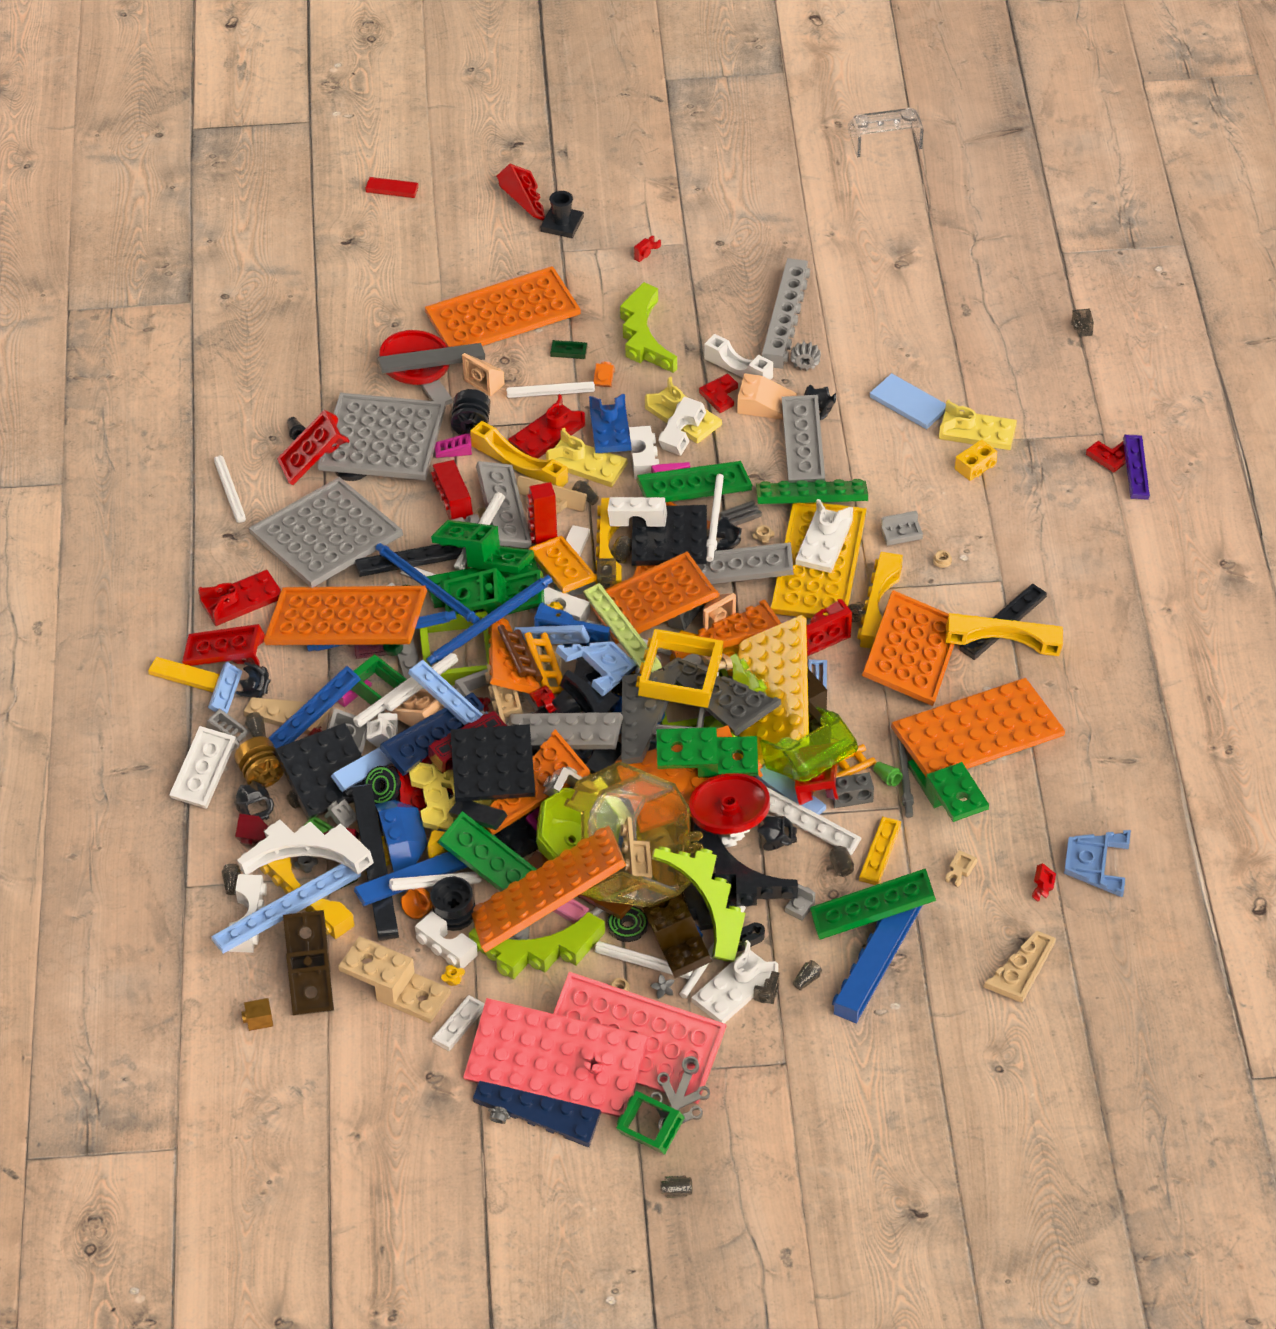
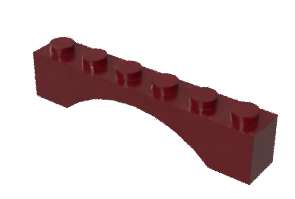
[235,814,359,846]

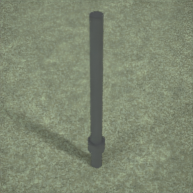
[897,737,914,818]

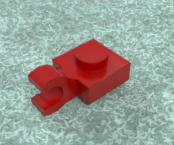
[634,235,661,262]
[529,685,556,713]
[1032,863,1056,902]

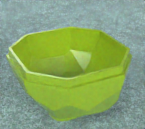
[536,787,620,860]

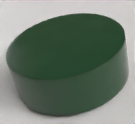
[383,644,403,656]

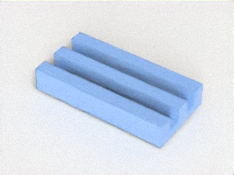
[808,659,827,689]

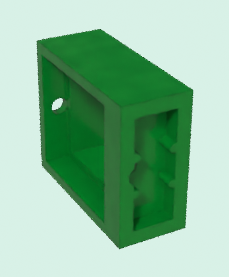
[351,654,407,713]
[616,1091,685,1155]

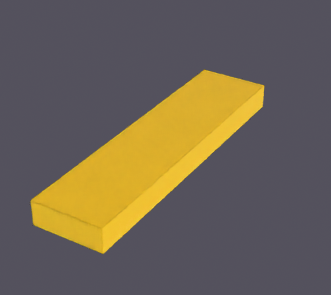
[148,657,220,692]
[859,816,901,885]

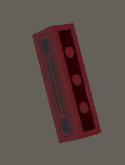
[428,711,507,773]

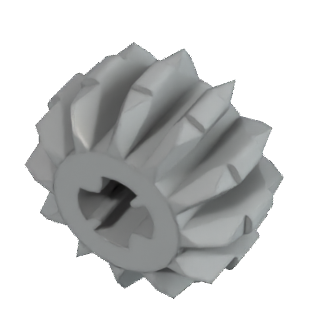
[791,341,821,371]

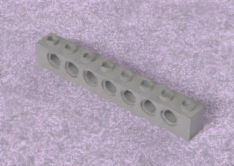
[762,258,810,369]

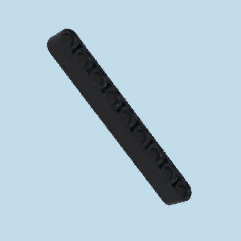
[352,784,399,941]

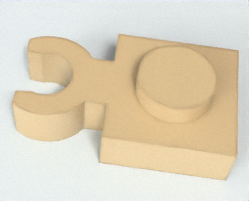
[946,850,977,887]

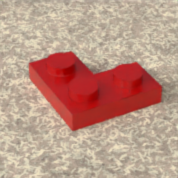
[699,373,738,413]
[1086,440,1126,473]

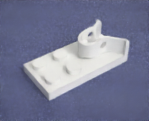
[795,499,853,573]
[170,726,239,809]
[691,940,778,1023]

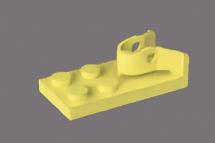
[645,377,722,444]
[939,400,1017,450]
[546,428,628,487]

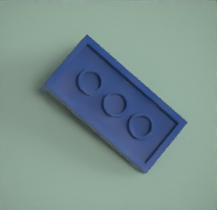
[589,394,632,453]
[534,603,610,648]

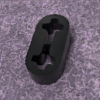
[737,923,765,952]

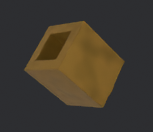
[241,998,273,1031]

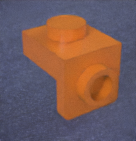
[594,361,615,387]

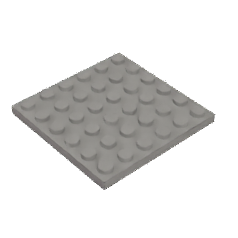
[318,393,446,480]
[249,477,403,588]

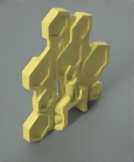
[409,762,497,830]

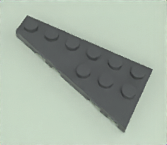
[662,657,781,736]
[621,668,681,765]

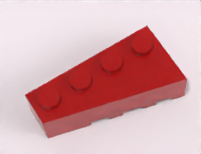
[431,460,473,520]
[527,482,558,545]

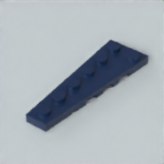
[380,692,484,776]
[473,1081,601,1148]

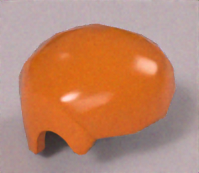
[401,888,432,919]

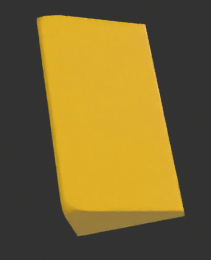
[427,830,449,859]

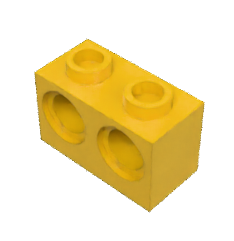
[955,439,997,481]

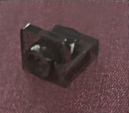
[597,558,617,588]
[753,971,780,1004]

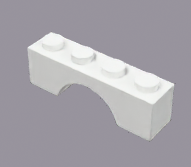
[704,334,773,380]
[229,874,267,953]

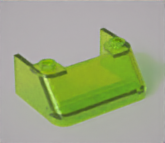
[760,707,858,781]

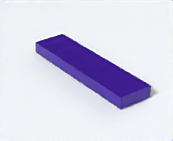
[1123,434,1150,500]

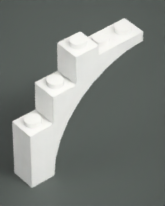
[237,820,374,875]

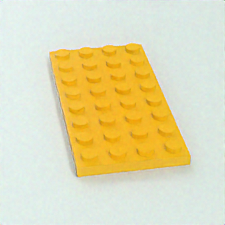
[771,503,867,618]
[739,615,809,765]

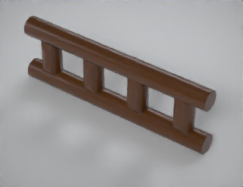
[497,625,543,682]

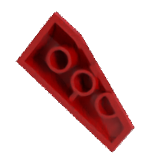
[496,164,546,221]

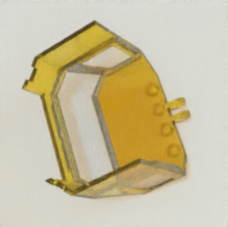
[564,761,703,908]

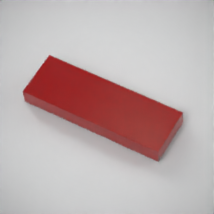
[365,177,419,198]

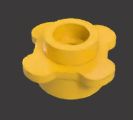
[441,965,465,986]

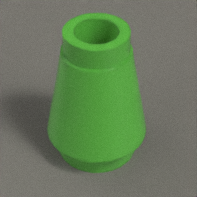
[873,761,903,786]

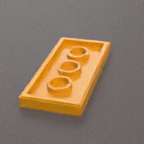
[529,535,597,594]

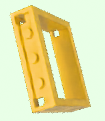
[636,629,723,708]

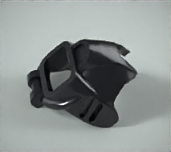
[804,385,836,420]
[707,517,742,551]
[236,661,271,698]
[234,780,274,820]
[757,815,797,851]

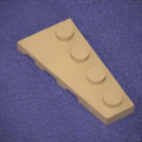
[244,697,331,735]
[984,931,1056,1003]

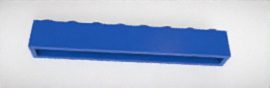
[832,905,923,1024]

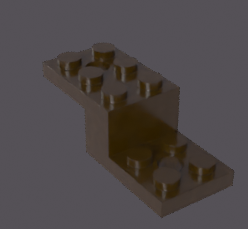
[807,668,831,746]
[641,887,713,979]
[283,910,334,1016]

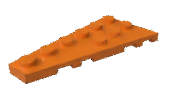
[670,599,781,659]
[488,618,541,694]
[485,729,590,835]

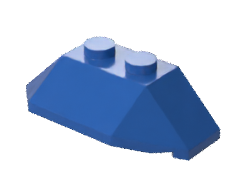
[375,800,428,872]

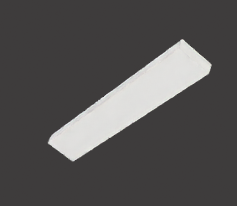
[767,787,862,856]

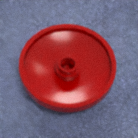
[379,330,450,385]
[689,773,770,834]

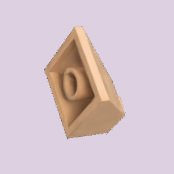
[462,353,505,396]
[703,593,736,630]

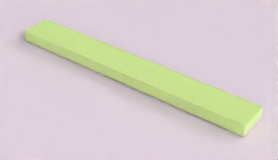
[583,583,662,672]

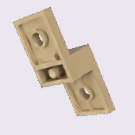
[338,936,451,1024]

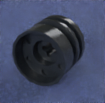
[451,389,491,435]
[430,876,476,931]

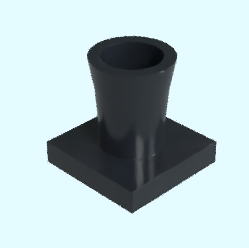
[540,191,584,239]

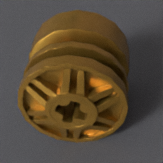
[234,736,284,788]

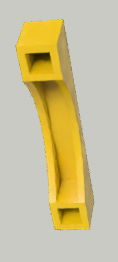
[470,421,568,487]
[595,498,622,588]
[857,552,903,649]
[946,613,1063,656]
[259,857,355,940]

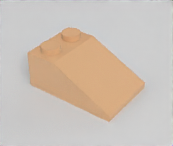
[737,373,797,420]
[385,689,445,726]

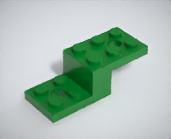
[431,520,534,574]
[444,568,545,615]
[656,727,758,778]
[908,759,989,822]

